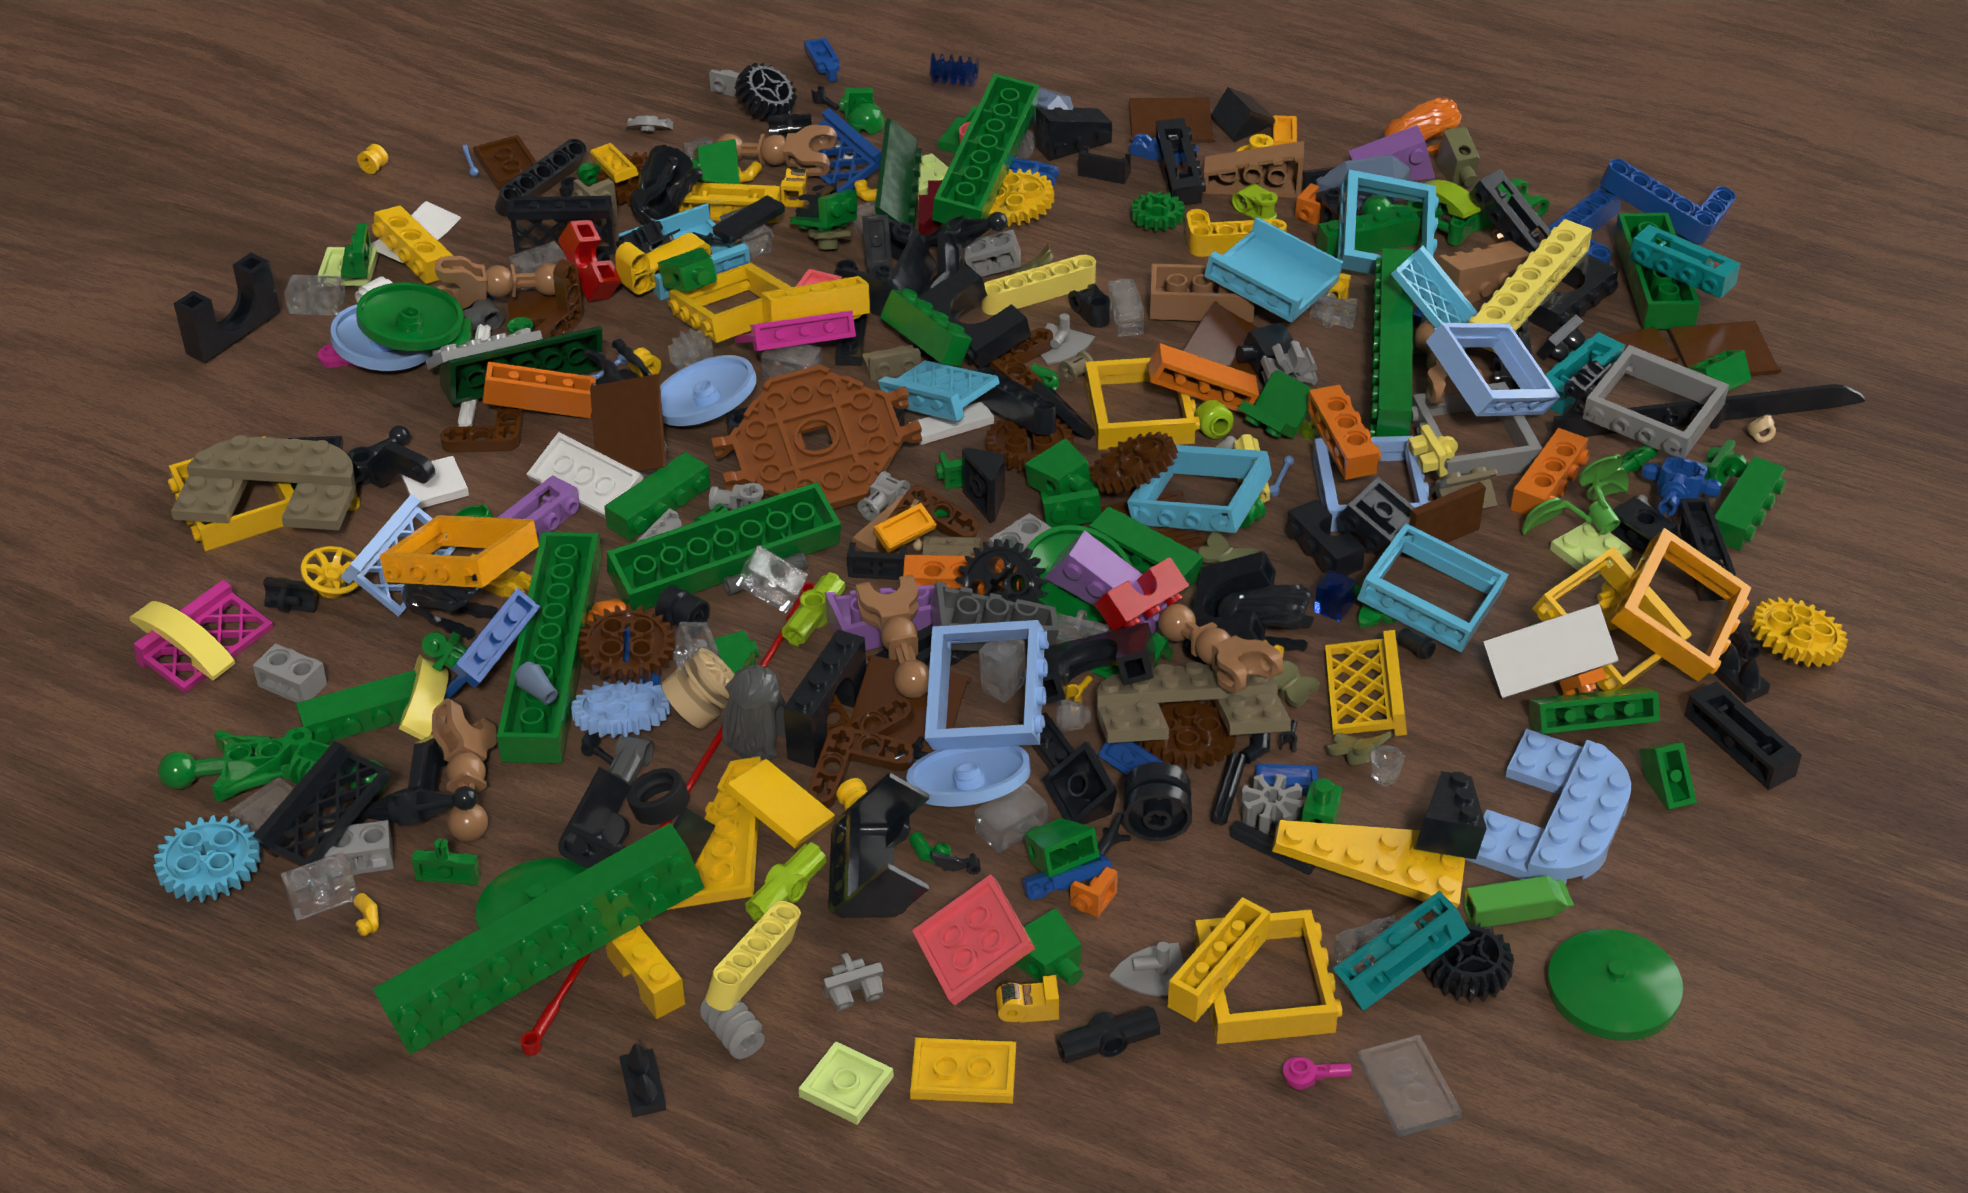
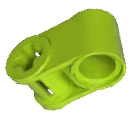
[1232,183,1278,220]

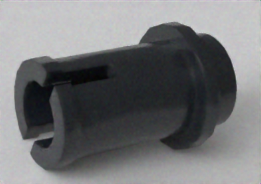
[1729,623,1762,659]
[1396,628,1436,659]

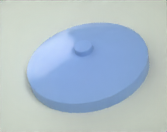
[330,304,432,371]
[660,355,757,426]
[906,746,1031,807]

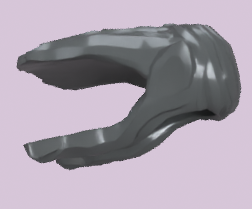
[722,665,786,761]

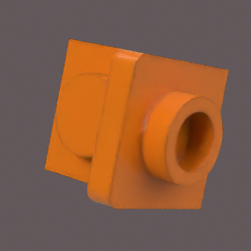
[1295,183,1321,225]
[1559,667,1607,695]
[1070,866,1118,918]

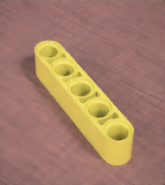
[981,255,1096,315]
[705,901,801,1011]

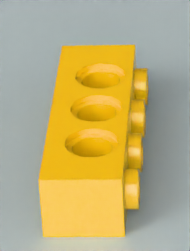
[372,205,453,284]
[1167,897,1270,1022]

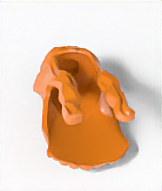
[1384,97,1462,155]

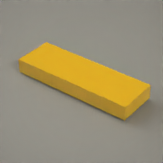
[589,143,638,183]

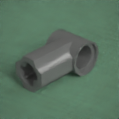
[463,298,504,331]
[608,735,654,785]

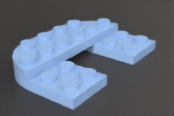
[1465,729,1631,885]

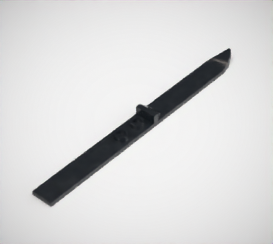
[1550,384,1865,438]

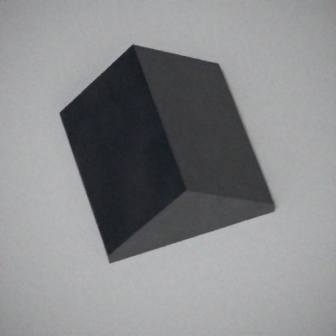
[1211,87,1275,143]
[962,448,1005,523]
[1042,741,1118,825]

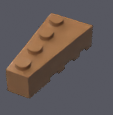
[1203,141,1304,198]
[1438,241,1530,304]

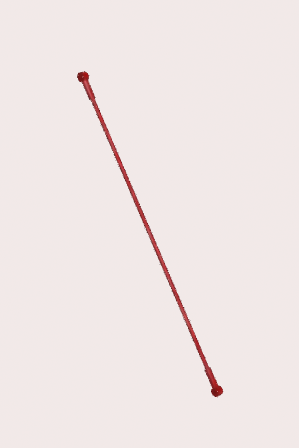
[520,582,815,1056]

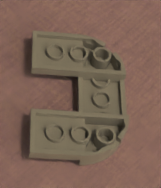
[171,435,356,530]
[1097,662,1291,743]

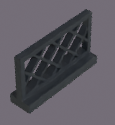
[507,196,616,256]
[253,741,392,871]

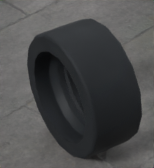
[626,768,690,825]

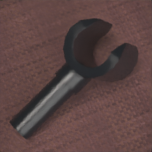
[811,86,839,110]
[1279,720,1298,753]
[581,732,614,765]

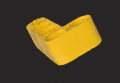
[1185,209,1287,257]
[615,232,711,295]

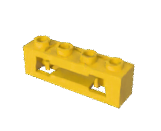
[679,182,781,223]

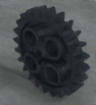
[955,539,1049,605]

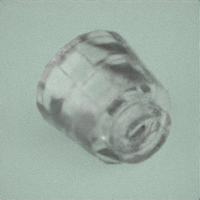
[1056,700,1091,732]
[1370,745,1405,786]

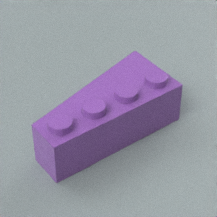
[1045,530,1167,633]
[825,585,947,651]

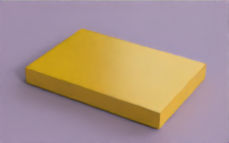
[725,759,835,848]
[910,1038,1016,1104]

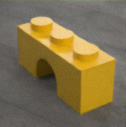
[606,926,685,1019]

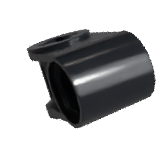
[1068,283,1110,328]

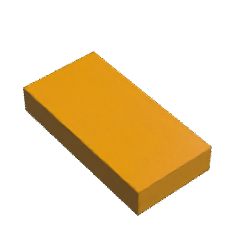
[1272,115,1297,146]
[873,503,937,553]

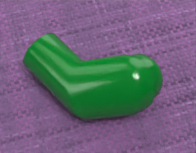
[1031,364,1060,390]

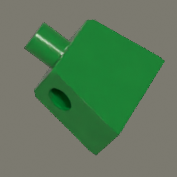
[688,139,740,184]
[657,247,717,292]
[1025,439,1092,496]
[1301,778,1343,824]
[1024,819,1100,878]
[1013,908,1083,986]

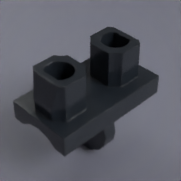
[768,113,812,138]
[263,577,318,613]

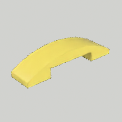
[130,601,235,681]
[399,655,449,740]

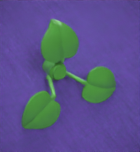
[1522,454,1629,535]

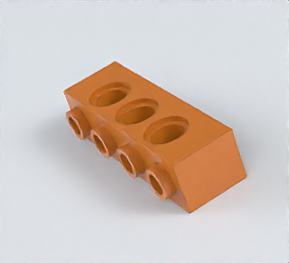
[1307,385,1381,480]
[1511,428,1590,516]
[903,555,1020,595]

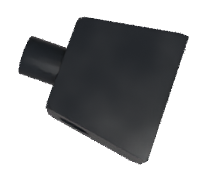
[1236,323,1294,375]

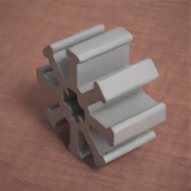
[1261,341,1318,385]
[1240,774,1304,835]

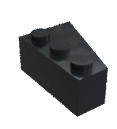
[1035,107,1112,161]
[1415,771,1487,860]

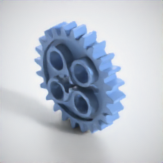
[571,679,671,738]

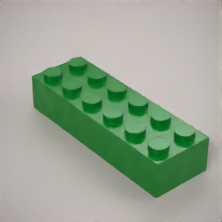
[1614,212,1700,330]

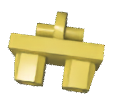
[1408,424,1458,477]

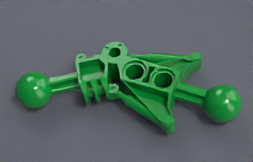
[158,727,388,802]

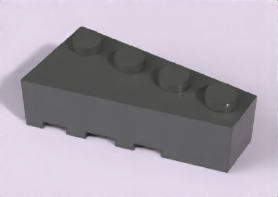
[930,581,1059,652]

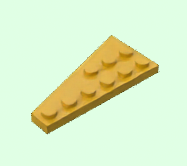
[667,756,762,910]
[1272,820,1465,908]

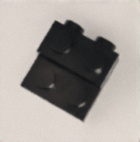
[1339,477,1415,554]

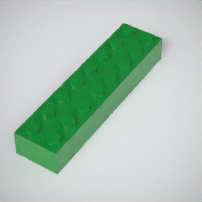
[932,73,1040,224]
[607,482,841,611]

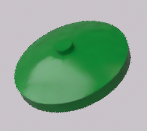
[356,282,464,351]
[1020,525,1132,629]
[475,858,586,929]
[1547,929,1683,1041]

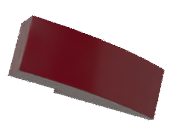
[919,180,942,236]

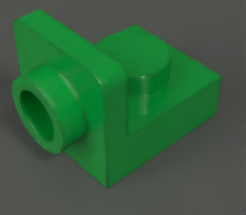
[840,88,874,120]
[935,452,962,490]

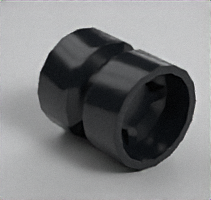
[655,585,711,636]

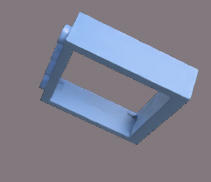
[1426,323,1560,416]
[1313,436,1431,532]
[925,620,1049,750]

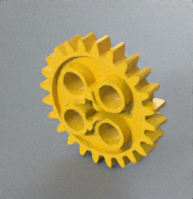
[986,169,1055,227]
[1750,597,1848,667]

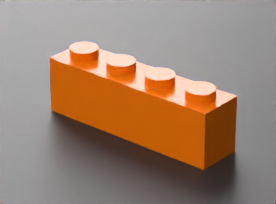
[1148,343,1259,415]
[483,362,596,419]

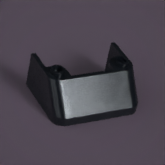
[841,214,937,315]
[558,767,715,869]
[828,772,929,918]

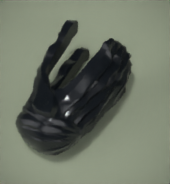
[630,144,703,224]
[583,339,652,385]
[402,574,498,640]
[1217,584,1314,652]

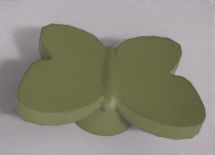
[808,226,852,249]
[1007,244,1054,275]
[1198,531,1259,564]
[1272,660,1320,707]
[1327,731,1391,765]

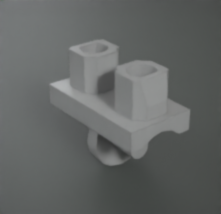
[821,953,884,1012]

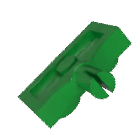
[411,838,481,886]

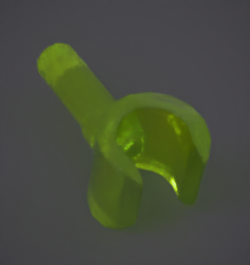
[1300,420,1318,440]

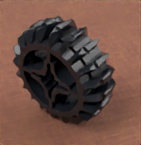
[734,62,797,122]
[1424,920,1514,1003]

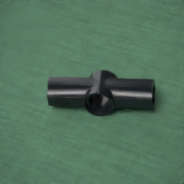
[1056,1006,1160,1063]

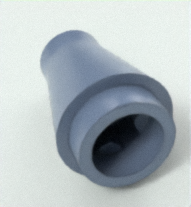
[514,662,558,705]

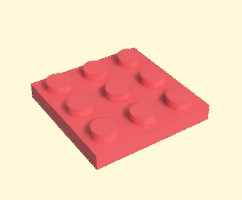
[912,874,1036,1006]

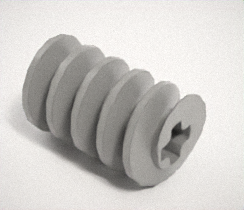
[700,999,765,1059]

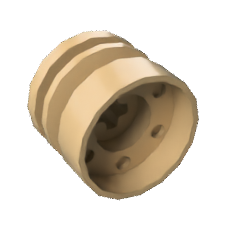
[662,647,734,729]

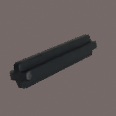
[1210,752,1246,826]
[1230,821,1316,875]

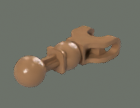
[715,125,837,176]
[435,256,556,310]
[1414,321,1485,404]
[856,575,929,698]
[1158,604,1284,693]
[432,698,497,842]

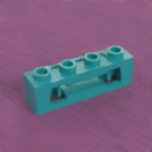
[1630,225,1741,299]
[1545,332,1625,415]
[1333,891,1470,1011]

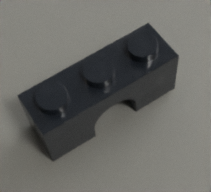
[1286,500,1365,580]

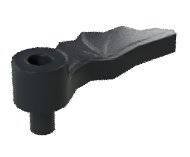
[930,851,981,875]

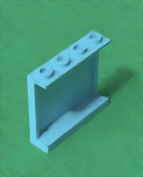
[618,203,750,300]
[1204,217,1344,323]

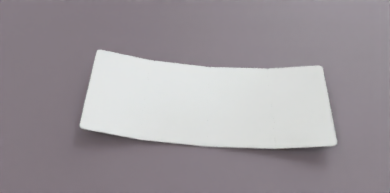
[371,201,461,263]

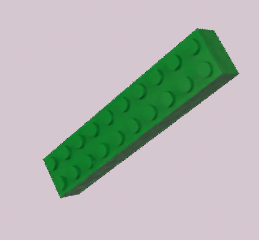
[1370,248,1413,437]
[497,532,602,763]
[373,823,705,1055]

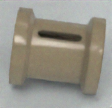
[1059,350,1093,382]

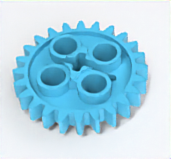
[154,815,261,902]

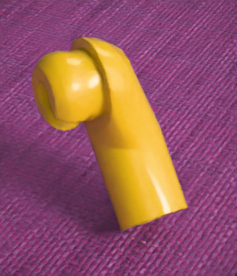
[738,161,762,183]
[854,180,877,202]
[353,893,379,936]

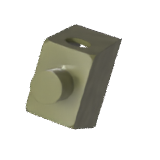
[1436,126,1480,187]

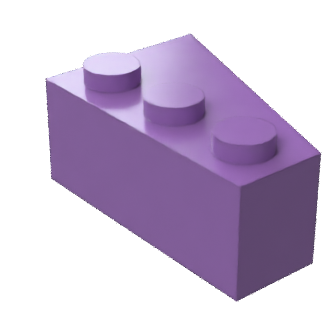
[1348,125,1435,181]

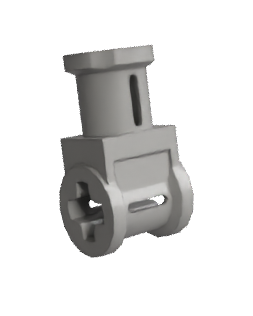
[857,471,910,521]
[709,483,764,510]

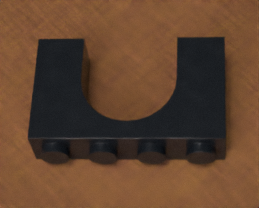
[173,252,280,363]
[1528,254,1619,334]
[918,265,1031,368]
[1184,551,1276,664]
[1043,622,1156,704]
[784,629,866,768]

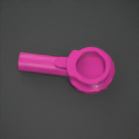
[317,344,365,369]
[1283,1057,1352,1090]

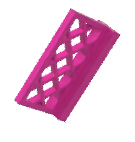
[735,310,856,351]
[134,580,273,694]

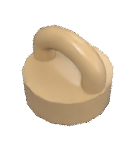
[1746,414,1776,443]

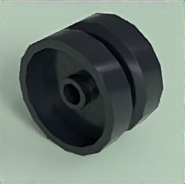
[1123,762,1192,841]

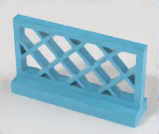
[1391,246,1478,350]
[878,360,999,421]

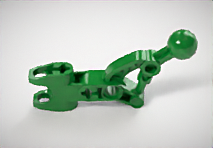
[1361,179,1550,246]

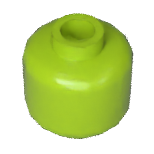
[1195,400,1234,439]

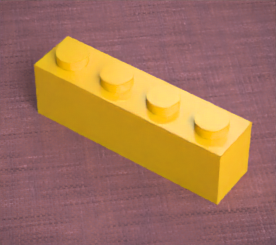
[761,276,870,323]

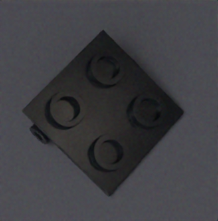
[616,221,680,254]
[1564,360,1612,415]

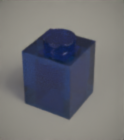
[1314,570,1356,622]

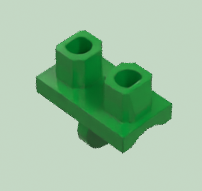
[1701,440,1748,490]
[422,631,467,671]

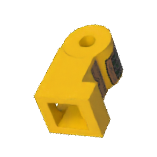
[781,168,808,207]
[996,975,1059,1023]

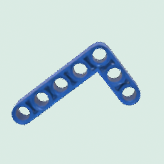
[1600,158,1736,244]
[1545,185,1622,264]

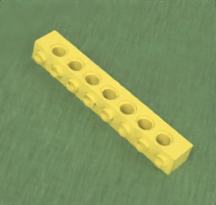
[1468,219,1592,353]

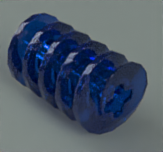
[930,53,979,86]

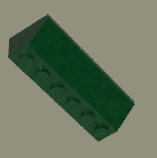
[875,119,922,227]
[440,326,602,405]

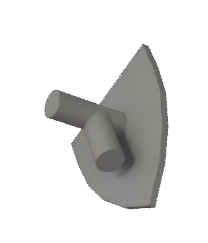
[1040,314,1095,365]
[1109,941,1184,997]

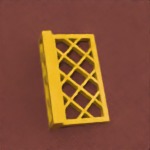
[1325,630,1407,736]

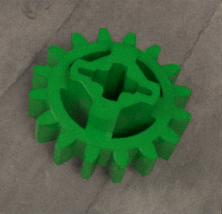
[1131,191,1185,231]

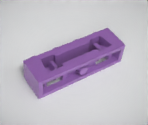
[477,475,580,554]

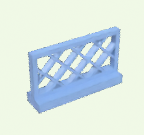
[340,494,456,617]

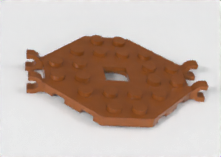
[711,365,922,509]

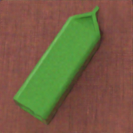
[1463,876,1574,928]

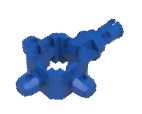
[1642,456,1722,516]

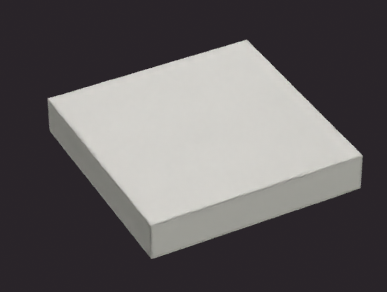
[400,456,469,509]

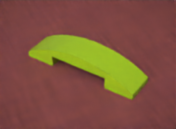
[1405,179,1482,219]

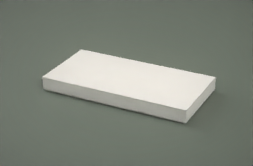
[526,432,644,519]
[1483,604,1619,699]

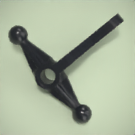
[919,212,1008,293]
[347,425,435,488]
[345,734,478,826]

